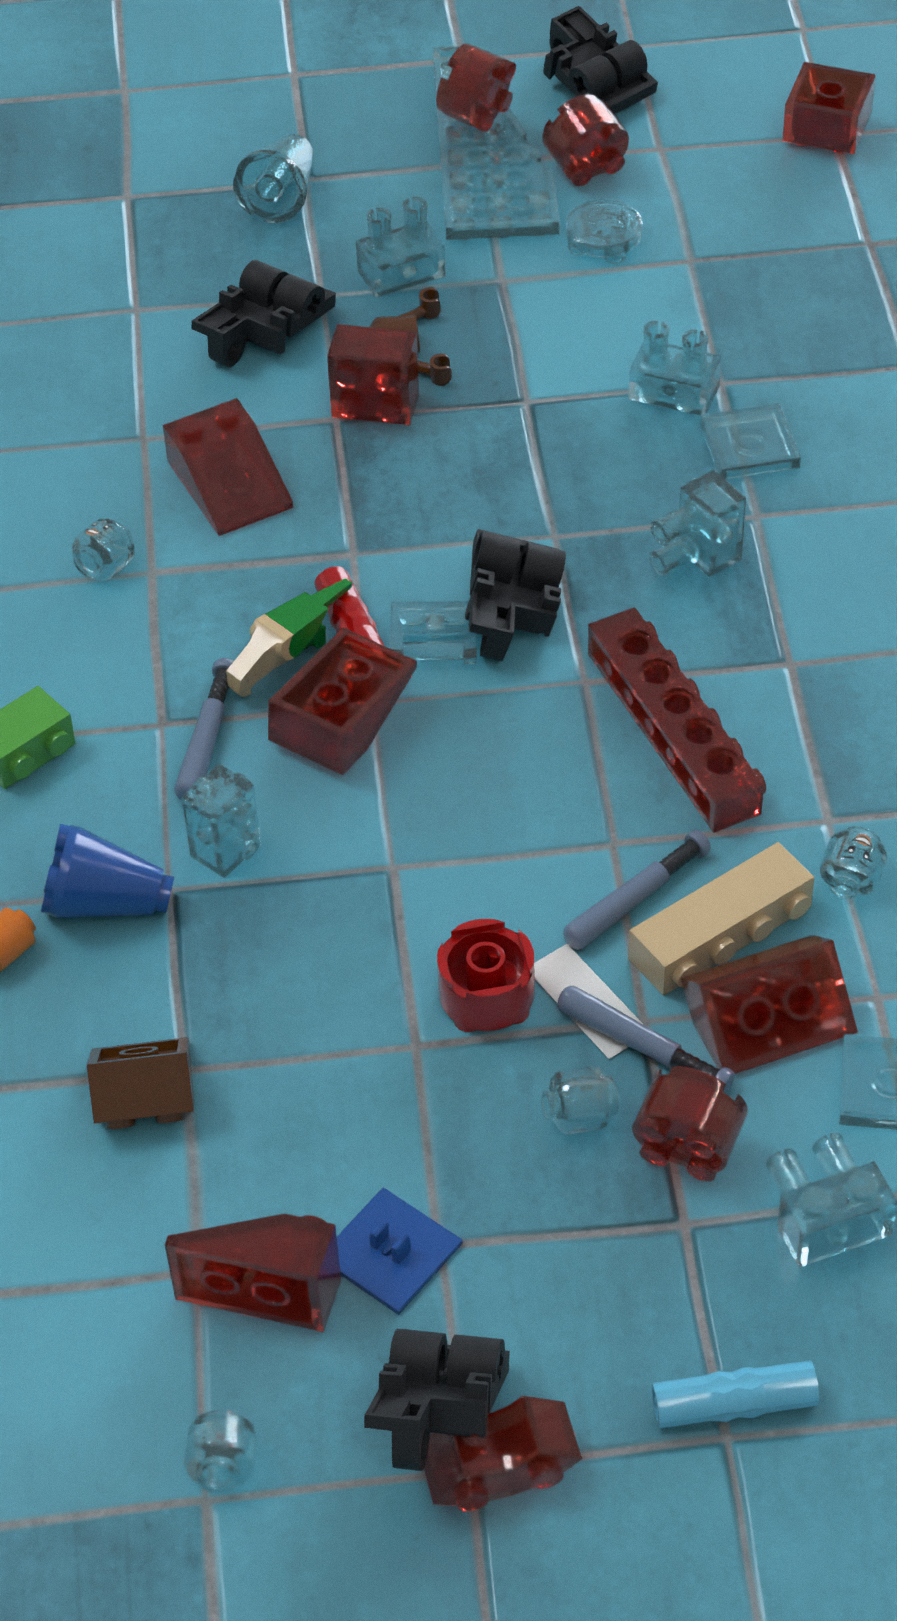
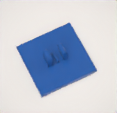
[318,1187,463,1315]

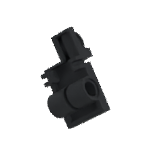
[543,6,658,121]
[191,260,336,367]
[465,529,566,661]
[364,1328,510,1471]

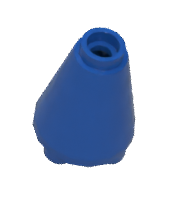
[41,824,174,918]

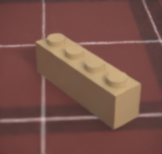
[628,842,815,996]

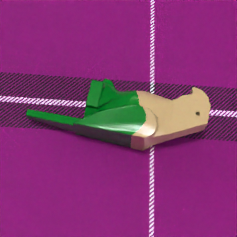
[226,578,352,697]

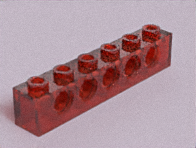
[588,607,766,833]

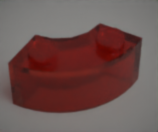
[424,1396,582,1511]

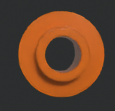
[0,907,36,972]

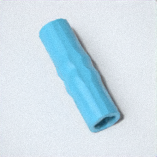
[651,1360,819,1429]

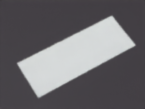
[534,944,643,1059]

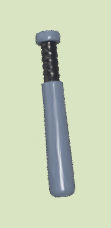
[174,658,234,802]
[563,830,711,950]
[558,985,735,1097]

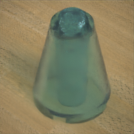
[233,134,314,223]

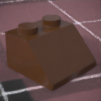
[87,1037,194,1129]

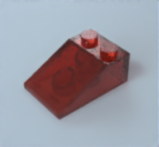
[163,398,294,536]
[268,628,417,775]
[164,1213,341,1332]

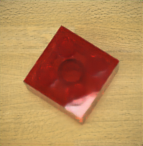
[783,62,876,154]
[327,324,419,425]

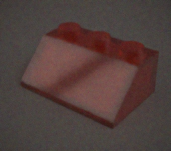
[681,935,858,1074]

